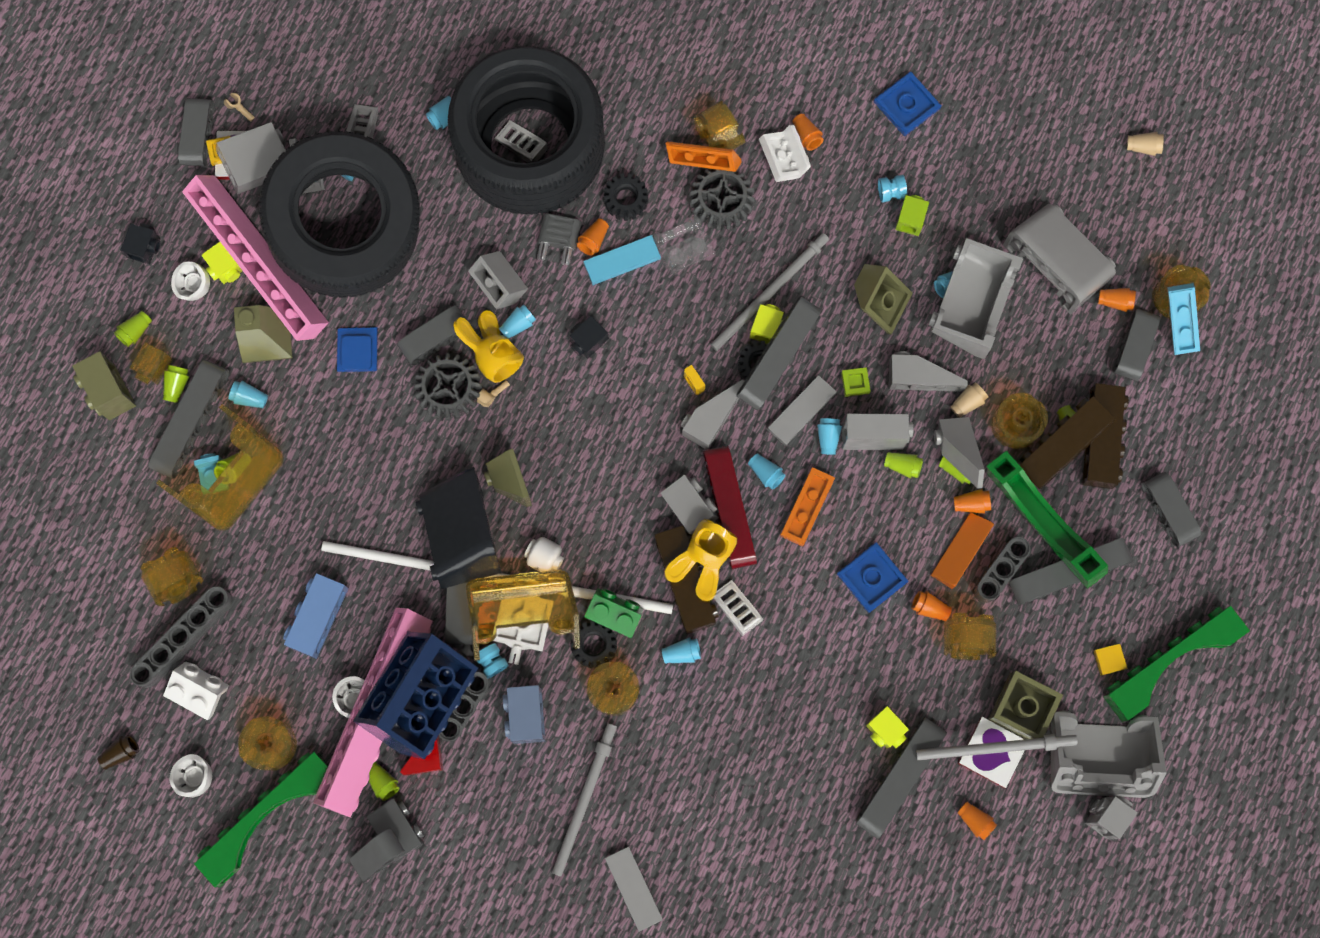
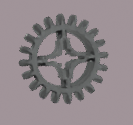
[689,168,755,231]
[414,353,482,421]

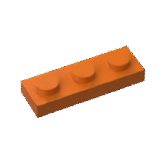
[780,467,835,547]

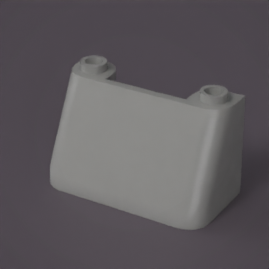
[1003,204,1116,315]
[928,238,1023,359]
[1051,711,1167,798]

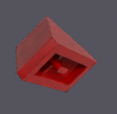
[400,736,443,776]

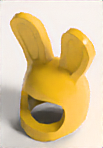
[453,310,524,383]
[664,519,737,601]

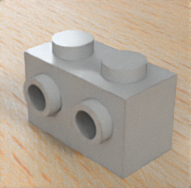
[468,251,528,310]
[661,475,719,535]
[1085,796,1137,839]

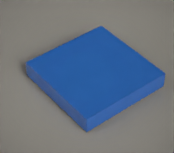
[873,71,942,137]
[837,542,909,614]

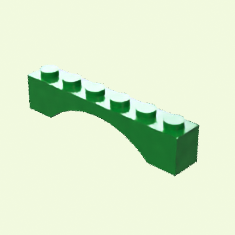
[986,451,1108,589]
[1103,606,1250,722]
[194,752,329,888]

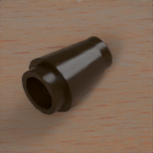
[97,735,139,770]

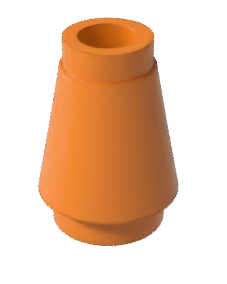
[792,114,823,151]
[577,218,609,256]
[1098,288,1136,312]
[954,489,991,514]
[911,591,952,621]
[957,801,997,840]

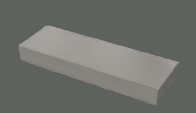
[767,375,837,446]
[605,847,663,932]

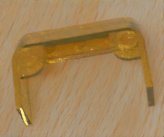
[156,404,284,531]
[466,570,580,661]

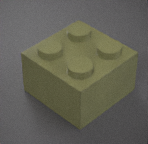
[72,351,136,421]
[988,671,1063,739]

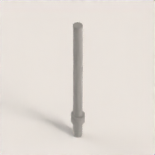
[552,723,617,876]
[916,734,1078,760]

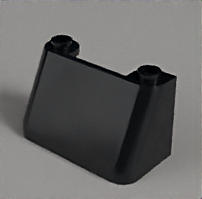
[416,467,502,589]

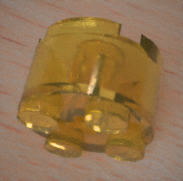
[693,100,746,150]
[1152,265,1211,320]
[992,393,1048,449]
[141,547,203,606]
[944,613,997,660]
[587,662,639,716]
[238,717,297,771]

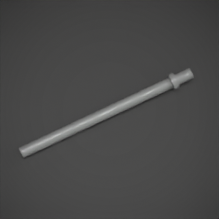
[710,233,829,351]

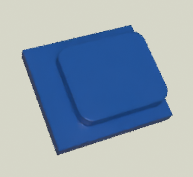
[337,327,378,372]

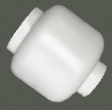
[524,537,564,575]

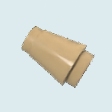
[1127,132,1164,156]
[950,382,988,418]

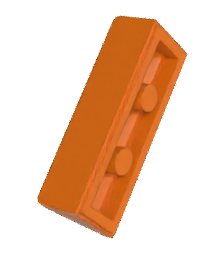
[665,141,742,172]
[930,512,994,589]

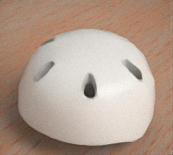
[171,262,210,301]
[332,676,365,718]
[169,754,212,798]

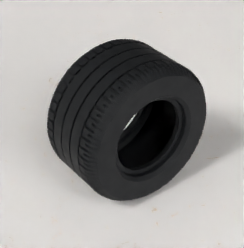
[448,46,605,215]
[259,131,420,298]

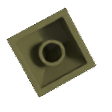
[854,264,913,335]
[234,305,293,363]
[484,449,532,507]

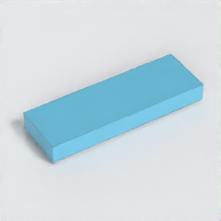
[583,235,661,285]
[1167,283,1200,355]

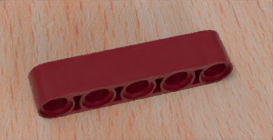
[703,445,757,569]

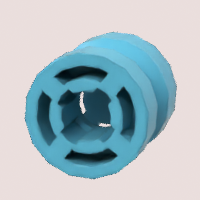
[878,175,907,202]
[474,643,509,679]

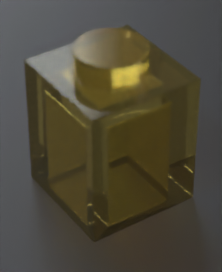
[130,342,173,385]

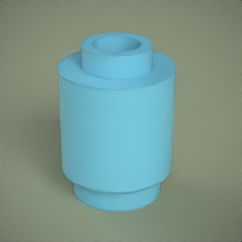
[426,96,451,130]

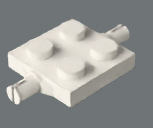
[492,577,554,665]

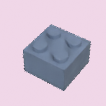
[503,685,546,744]

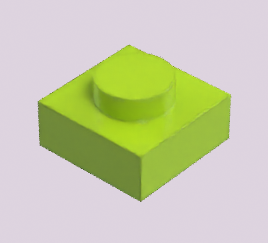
[841,367,870,397]

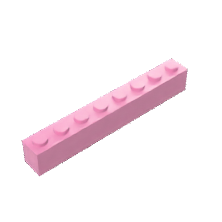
[182,175,329,341]
[313,608,433,817]

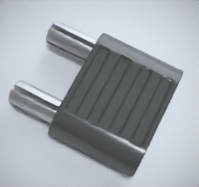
[537,214,582,265]

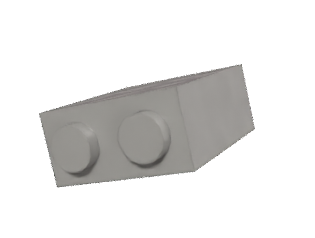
[216,122,286,195]
[842,414,913,450]

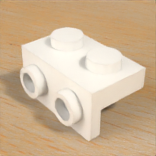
[759,125,811,182]
[163,662,229,720]

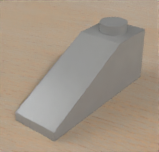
[889,351,968,392]
[681,380,744,450]
[934,417,985,488]

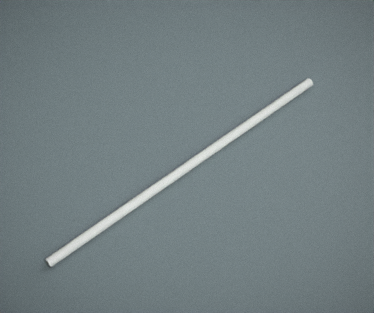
[321,541,673,614]

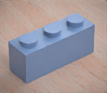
[283,573,349,659]

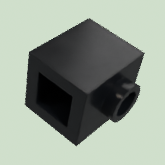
[120,223,161,265]
[570,316,609,359]

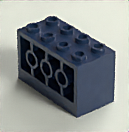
[353,631,478,759]

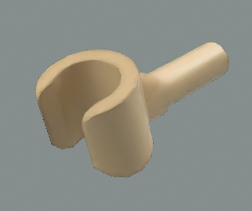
[224,93,255,122]
[477,381,510,407]

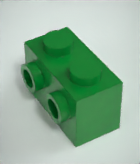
[584,588,644,638]

